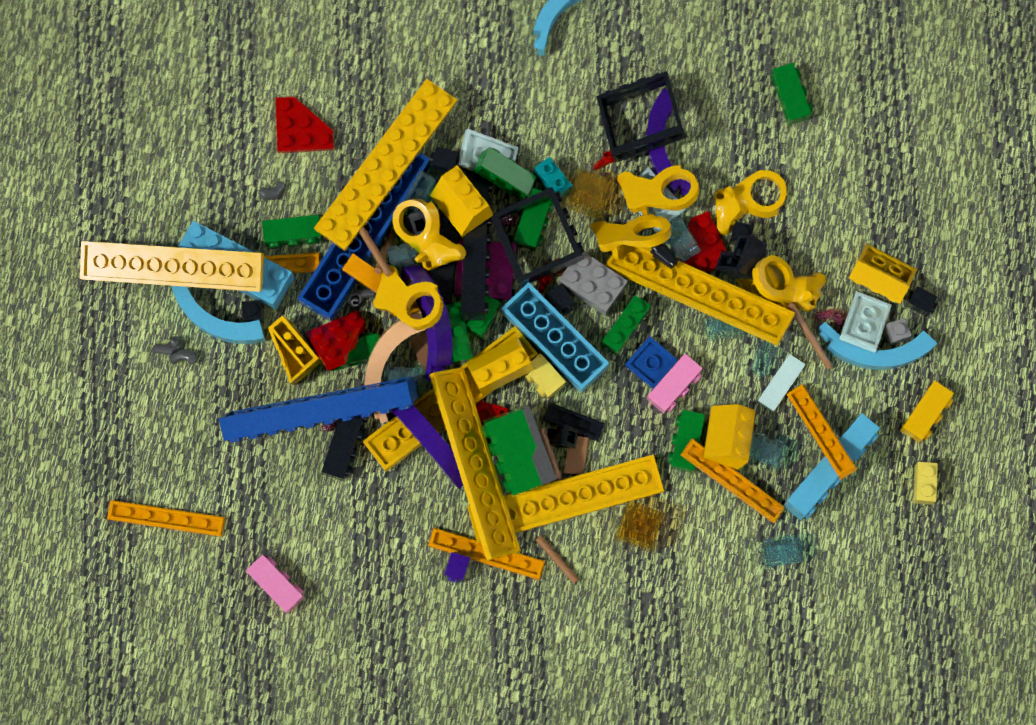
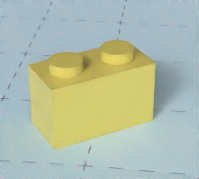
[523,354,566,400]
[913,462,938,505]

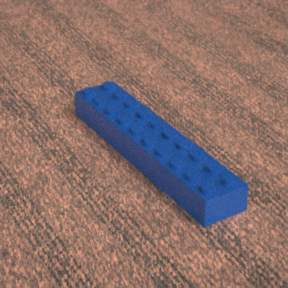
[297,153,431,322]
[219,376,418,443]

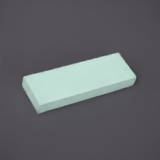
[757,354,806,412]

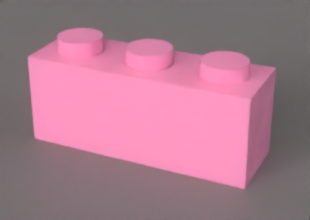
[647,354,703,414]
[246,554,304,614]

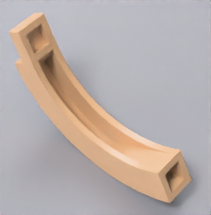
[364,310,426,423]

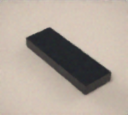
[544,403,605,442]

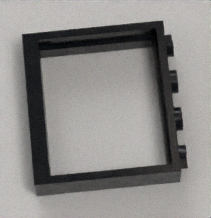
[596,71,688,162]
[491,187,585,287]

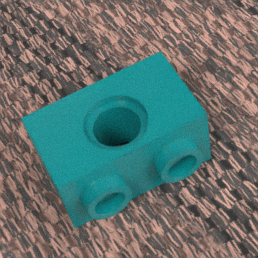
[534,156,573,199]

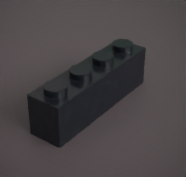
[321,415,369,481]

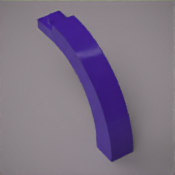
[646,88,691,197]
[401,265,453,381]
[391,405,464,489]

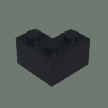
[715,235,768,280]

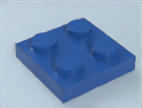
[625,336,679,390]

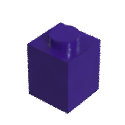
[444,552,471,584]

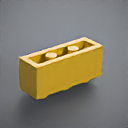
[900,380,954,443]

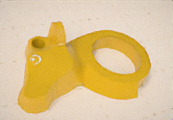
[617,165,699,215]
[713,170,787,235]
[392,198,466,270]
[590,213,671,260]
[752,255,826,312]
[373,265,444,330]

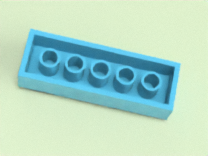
[178,221,295,310]
[501,282,609,394]
[783,413,880,521]

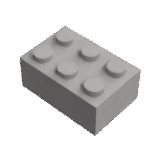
[558,252,628,316]

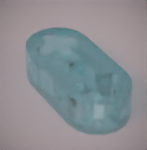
[752,341,775,377]

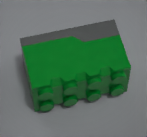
[481,404,557,496]

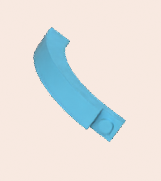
[534,0,582,56]
[171,286,266,344]
[818,322,938,370]

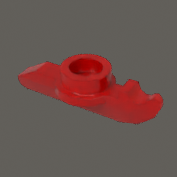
[593,151,616,170]
[536,261,552,295]

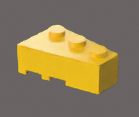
[268,315,322,385]

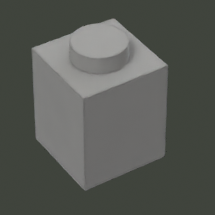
[884,318,912,346]

